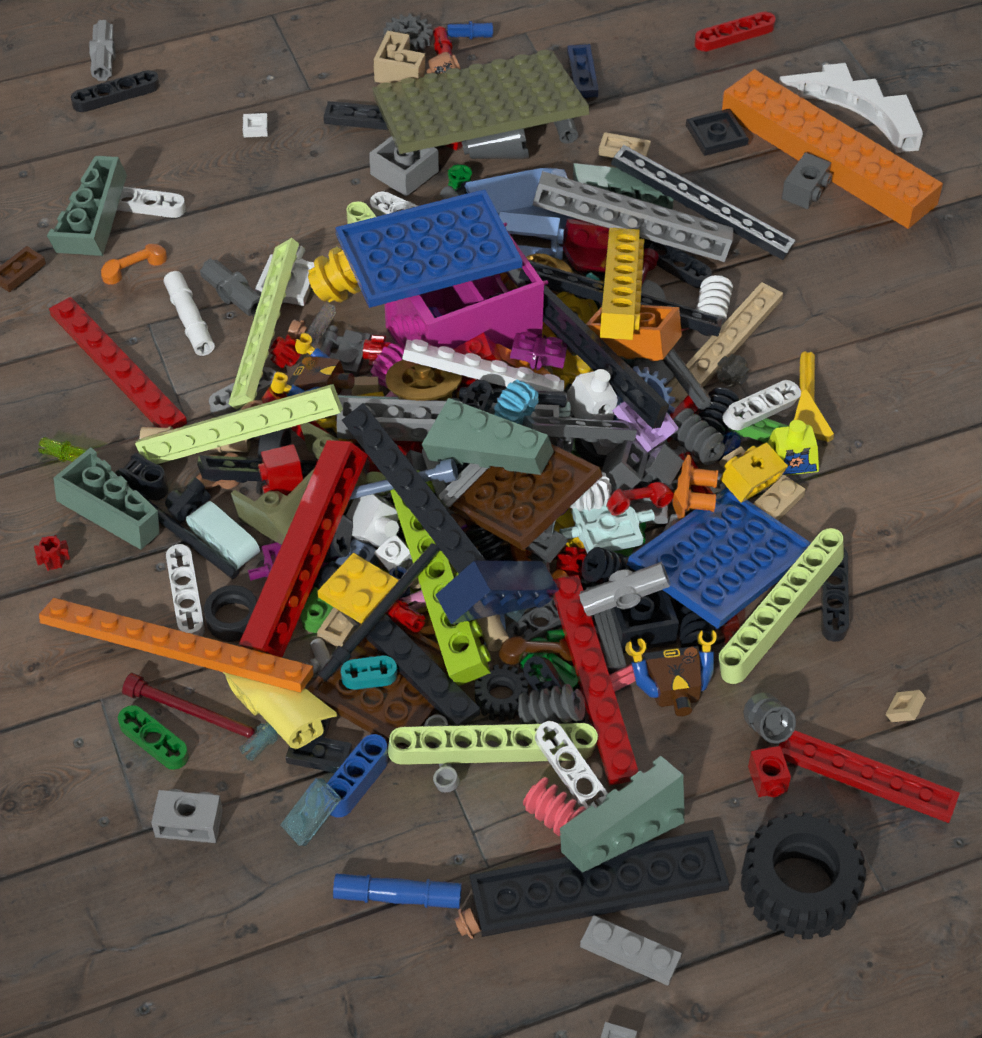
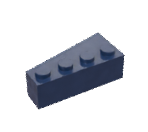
[435,561,559,624]

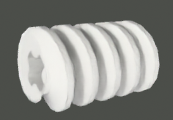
[696,275,733,325]

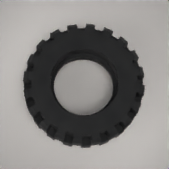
[741,812,866,939]

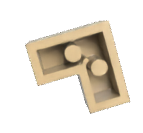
[374,31,426,83]

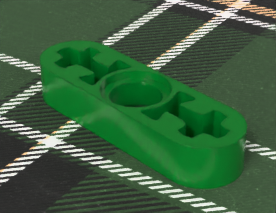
[118,705,189,770]

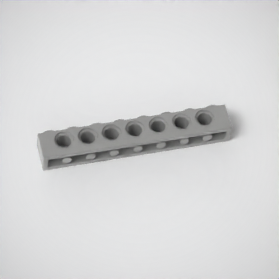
[533,171,733,262]
[337,397,559,446]

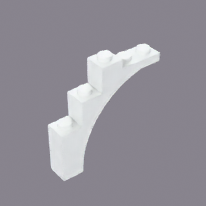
[779,63,923,153]

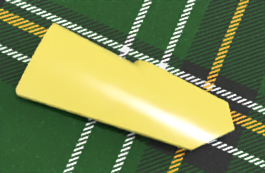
[223,672,337,749]

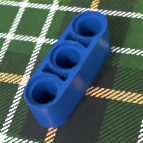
[324,734,388,817]

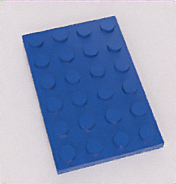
[335,189,522,308]
[627,487,811,629]

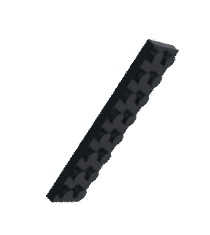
[469,830,729,937]

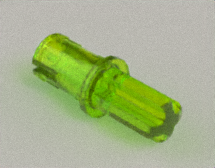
[38,437,88,462]

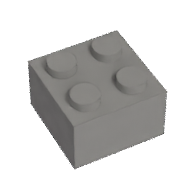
[369,136,438,197]

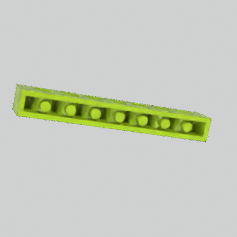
[390,470,491,686]

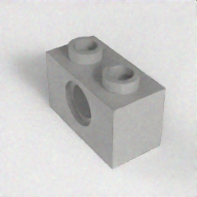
[151,789,223,843]

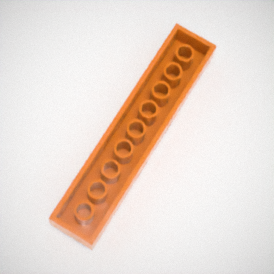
[722,69,943,229]

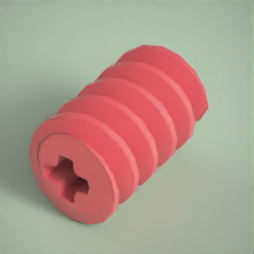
[523,777,586,836]

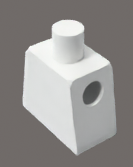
[566,369,618,420]
[346,494,399,547]

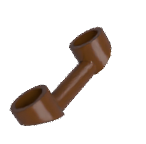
[499,637,573,666]

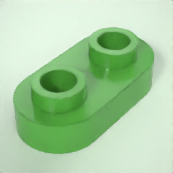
[301,587,333,633]

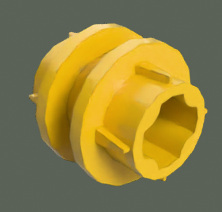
[308,247,361,303]

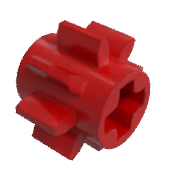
[269,335,301,369]
[363,335,392,366]
[34,535,70,571]
[556,547,586,580]

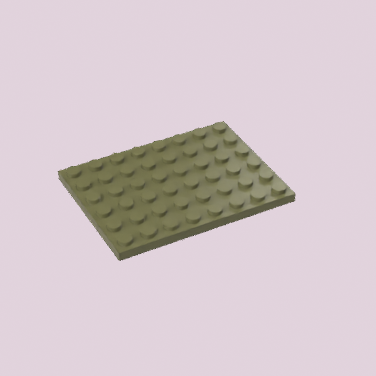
[372,50,589,154]

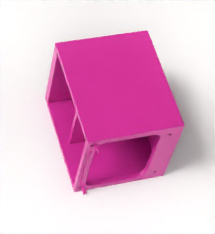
[384,222,548,350]

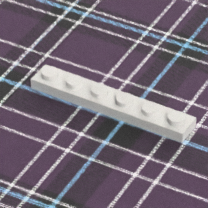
[402,339,564,392]

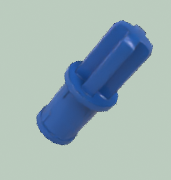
[447,21,493,40]

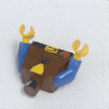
[271,333,355,397]
[625,630,717,717]

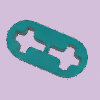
[341,656,397,689]

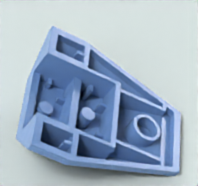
[465,168,576,241]

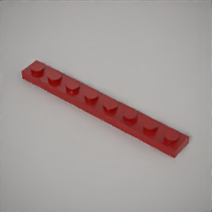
[49,296,187,429]
[553,575,639,786]

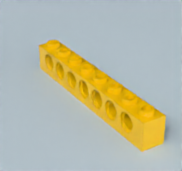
[600,228,644,340]

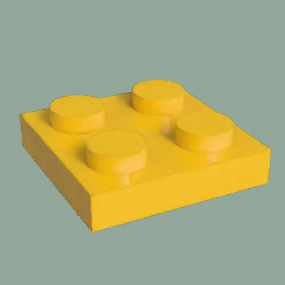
[317,553,399,623]

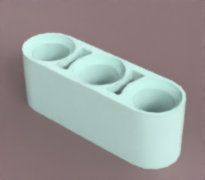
[186,501,260,569]

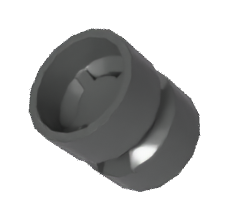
[743,693,796,743]

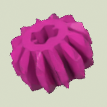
[371,343,405,388]

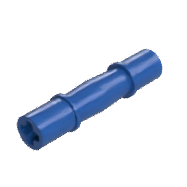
[333,873,462,909]

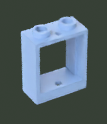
[499,212,564,260]

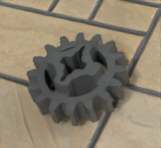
[383,14,433,52]

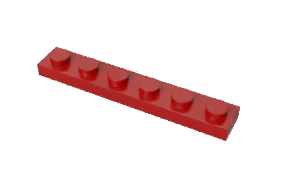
[778,730,960,823]

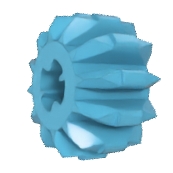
[494,379,538,425]

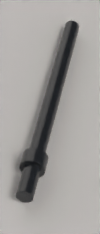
[127,483,239,579]
[318,543,440,682]

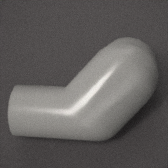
[306,638,331,677]

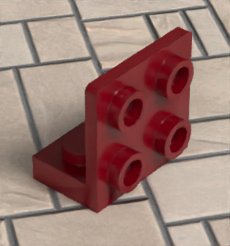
[561,219,610,274]

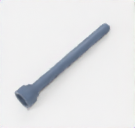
[349,458,458,500]

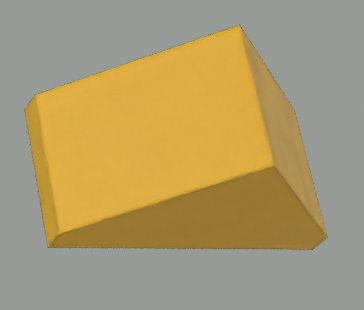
[794,389,834,442]

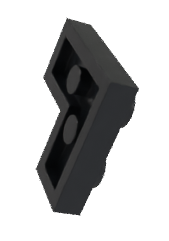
[285,718,352,773]

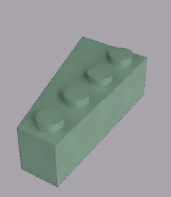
[47,156,127,256]
[573,163,674,220]
[422,398,554,475]
[54,447,159,550]
[560,756,685,873]

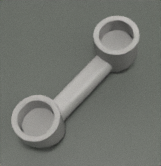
[424,715,460,793]

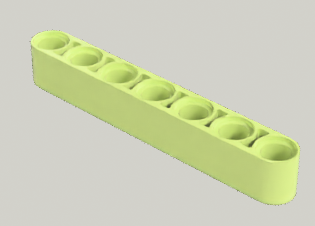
[719,528,844,684]
[388,723,598,765]

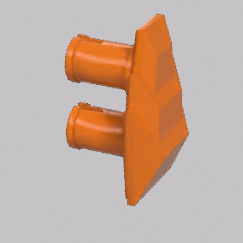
[673,455,718,521]

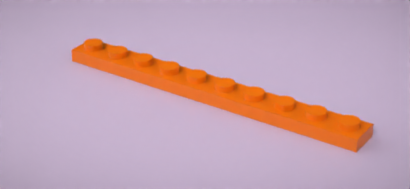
[39,598,314,693]

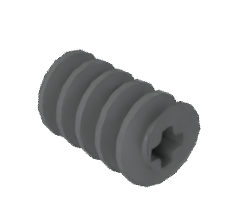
[671,408,725,465]
[518,684,585,724]

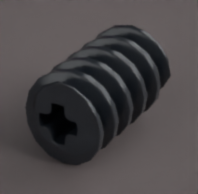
[698,387,740,436]
[465,525,512,561]
[581,547,635,585]
[675,599,717,651]

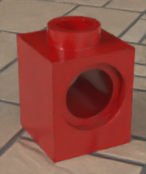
[748,746,791,798]

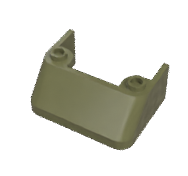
[231,422,368,545]

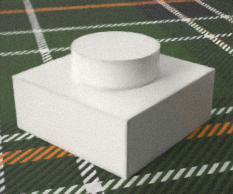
[243,113,268,137]

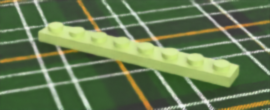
[228,238,299,410]
[135,384,343,464]

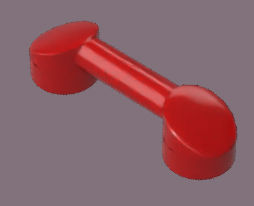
[606,482,674,516]

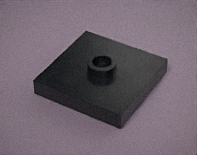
[686,109,749,156]

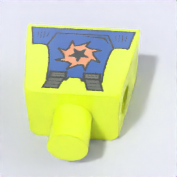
[768,420,819,476]

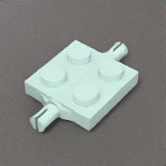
[559,505,655,554]

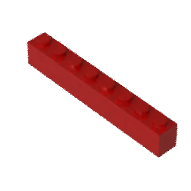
[239,440,368,658]

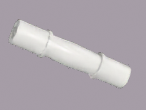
[164,271,215,356]

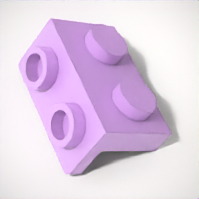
[612,401,678,452]

